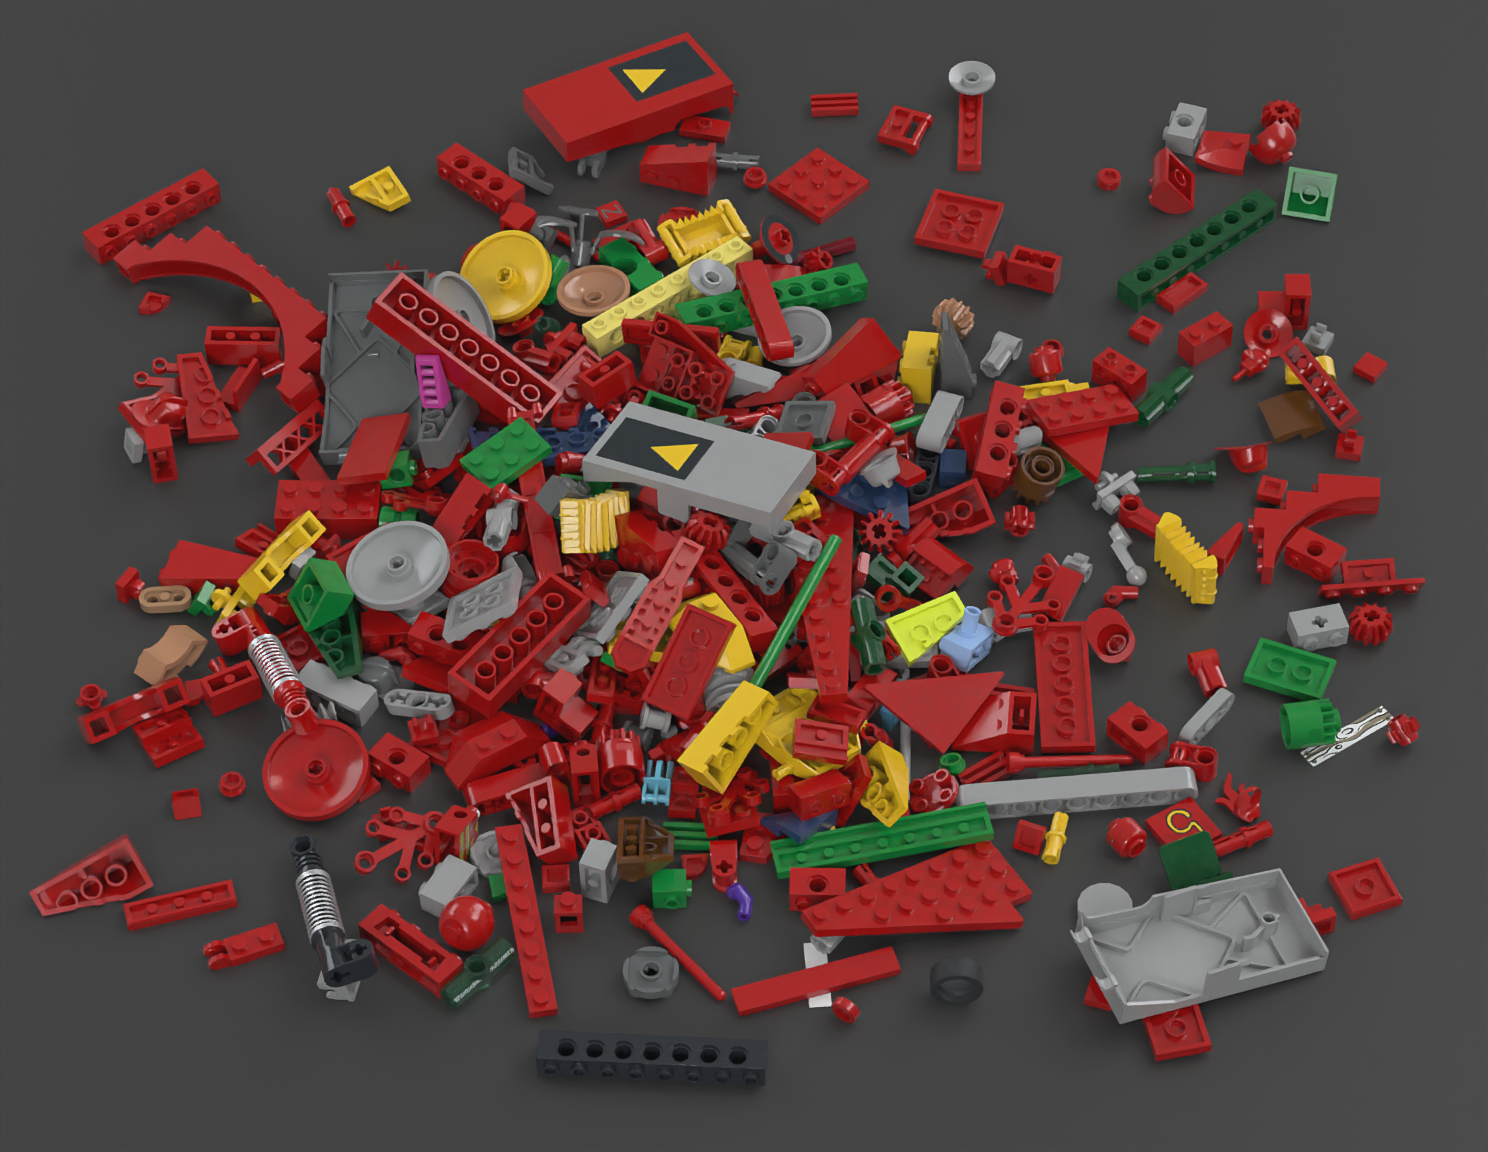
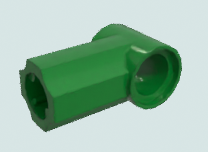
[541,254,570,305]

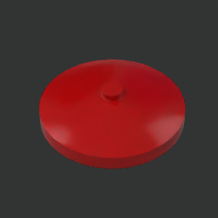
[262,719,371,821]

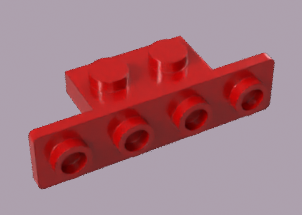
[1318,558,1426,599]

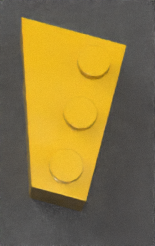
[897,331,939,404]

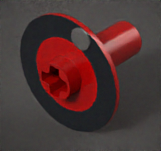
[749,213,800,265]

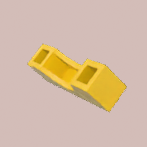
[237,510,326,600]

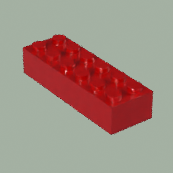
[448,571,591,719]

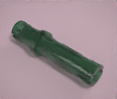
[1037,763,1119,778]

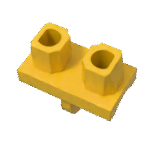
[211,585,257,625]

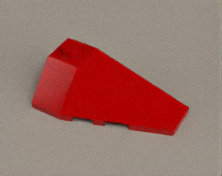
[894,477,997,538]
[29,833,154,916]

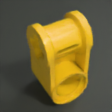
[717,335,752,362]

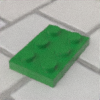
[460,417,553,493]
[1243,637,1337,701]

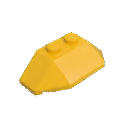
[669,593,755,674]

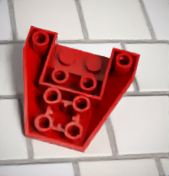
[621,311,736,418]

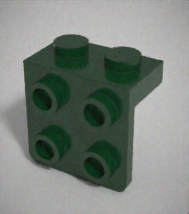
[1158,831,1233,891]

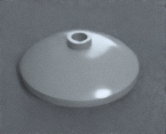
[758,306,832,367]

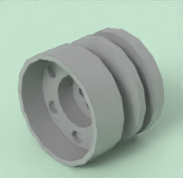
[703,667,754,714]

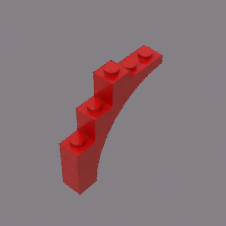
[1248,473,1380,584]

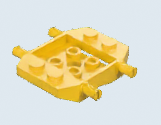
[754,688,868,781]

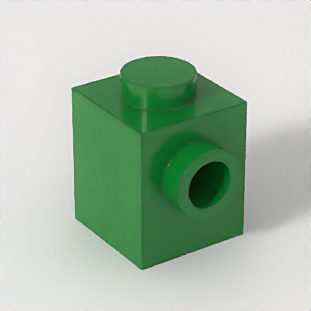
[652,869,692,909]

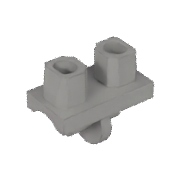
[1092,470,1141,515]

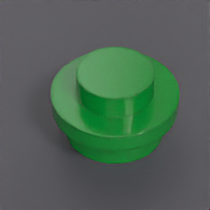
[939,753,966,777]

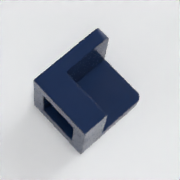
[939,449,967,489]

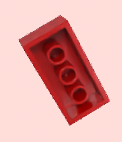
[274,480,384,539]

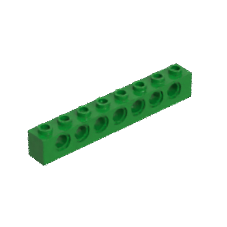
[674,263,868,334]

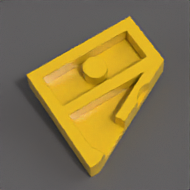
[349,166,411,212]

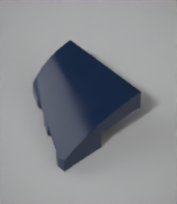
[760,809,838,845]

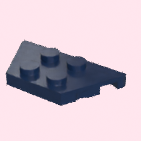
[817,471,910,535]

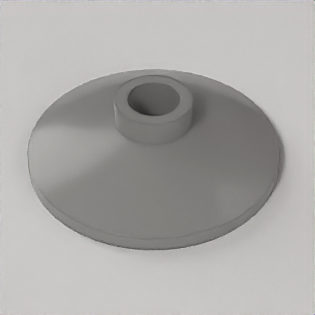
[949,61,995,95]
[688,259,736,296]

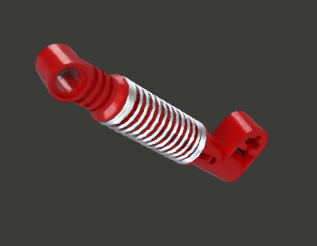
[211,607,319,735]

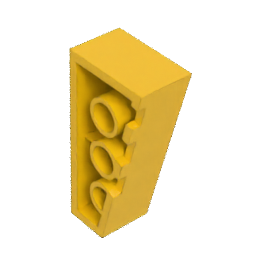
[677,680,779,795]

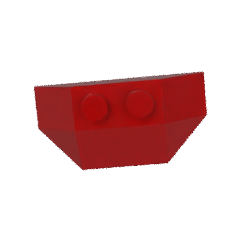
[444,711,552,791]

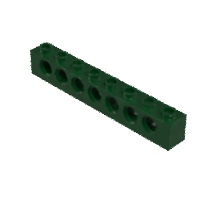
[1117,188,1278,313]

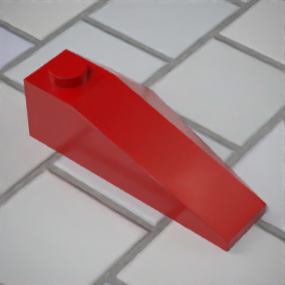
[732,357,824,408]

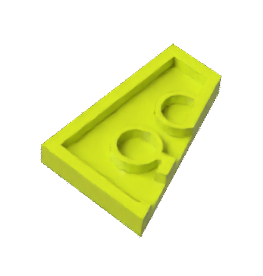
[884,591,965,667]

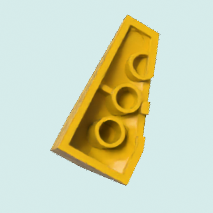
[859,741,909,828]

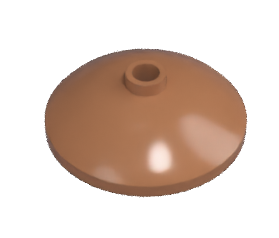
[557,265,630,317]

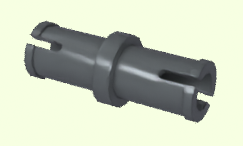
[716,152,760,171]

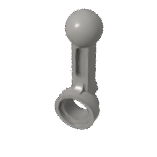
[1108,522,1147,586]

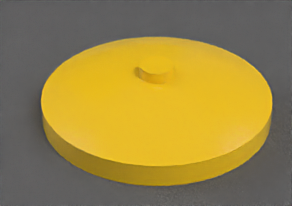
[460,230,552,324]

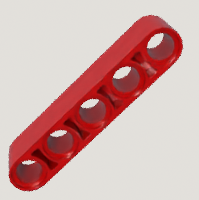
[735,259,794,362]

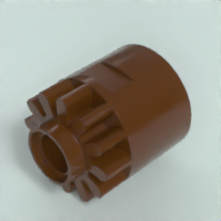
[1012,446,1065,506]

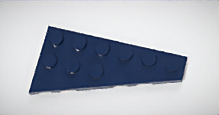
[467,427,608,468]

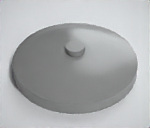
[427,271,496,342]
[346,521,450,611]

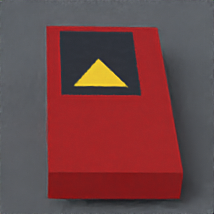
[522,32,739,162]

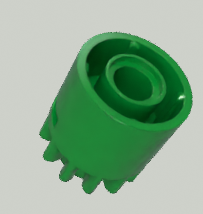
[1280,698,1341,750]

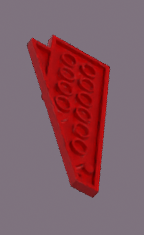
[800,840,1033,937]

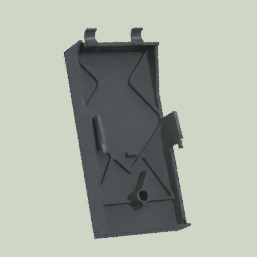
[319,269,431,465]

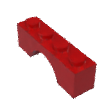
[76,677,190,744]

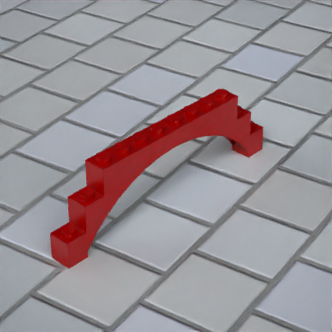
[113,226,328,414]

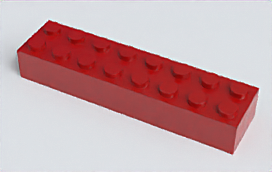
[366,272,563,428]

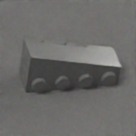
[417,388,480,469]

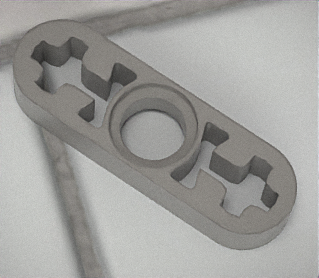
[1179,688,1235,745]
[384,689,455,720]

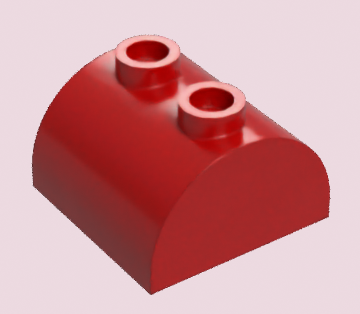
[1149,147,1195,214]

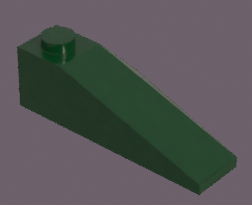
[308,597,363,680]

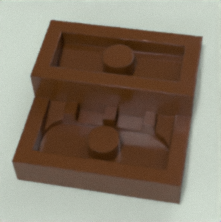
[1258,390,1326,444]

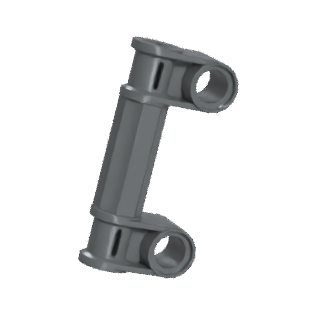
[718,516,797,595]

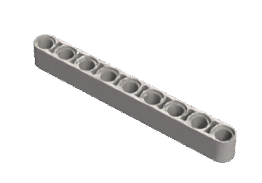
[955,767,1199,819]

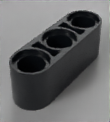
[908,448,941,507]

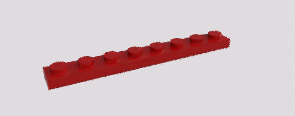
[495,824,558,1019]

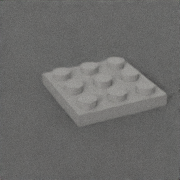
[442,565,523,644]
[573,571,649,644]

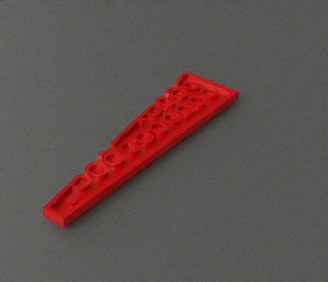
[792,495,854,704]

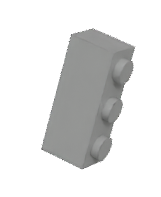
[298,659,379,728]

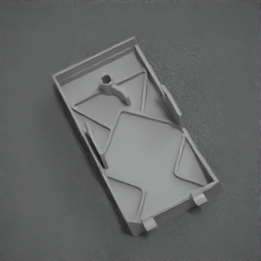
[1070,868,1329,1024]

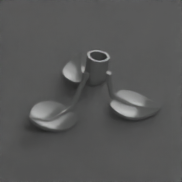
[536,206,644,267]

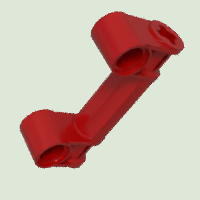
[809,408,895,496]

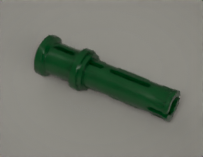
[1138,460,1216,484]

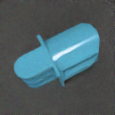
[642,760,674,806]

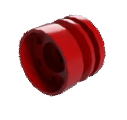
[443,539,499,599]

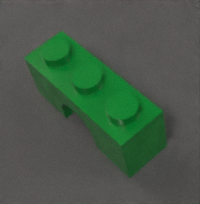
[598,237,665,297]

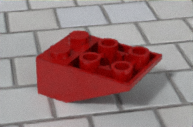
[952,691,1037,755]

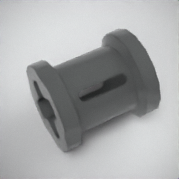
[623,720,654,751]

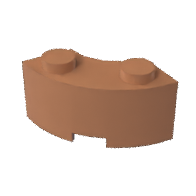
[134,625,208,686]

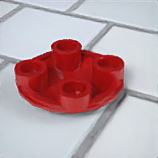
[909,768,959,814]

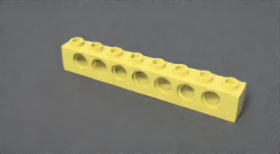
[582,236,753,358]

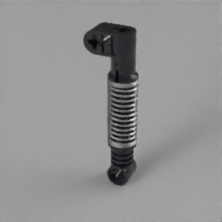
[289,834,379,988]

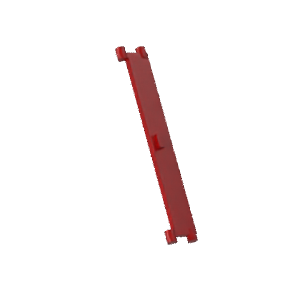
[506,402,575,582]

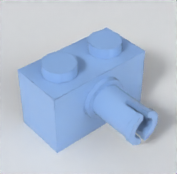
[939,606,995,673]

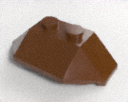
[616,816,674,882]

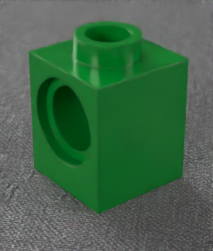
[380,450,418,489]

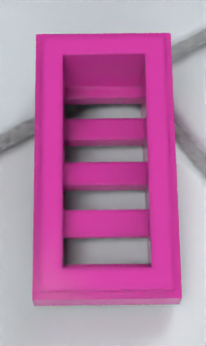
[415,354,452,409]

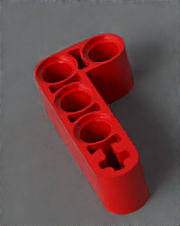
[462,742,571,817]

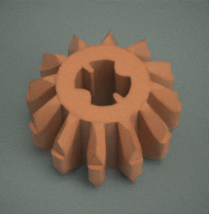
[932,298,975,339]

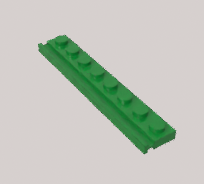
[770,802,994,879]

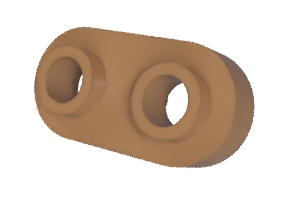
[139,585,192,613]

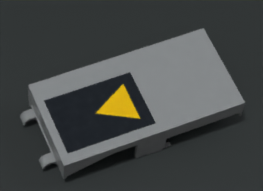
[580,401,816,534]

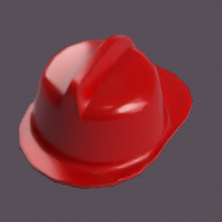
[131,392,188,430]
[889,432,917,463]
[1213,442,1273,473]
[1085,608,1136,664]

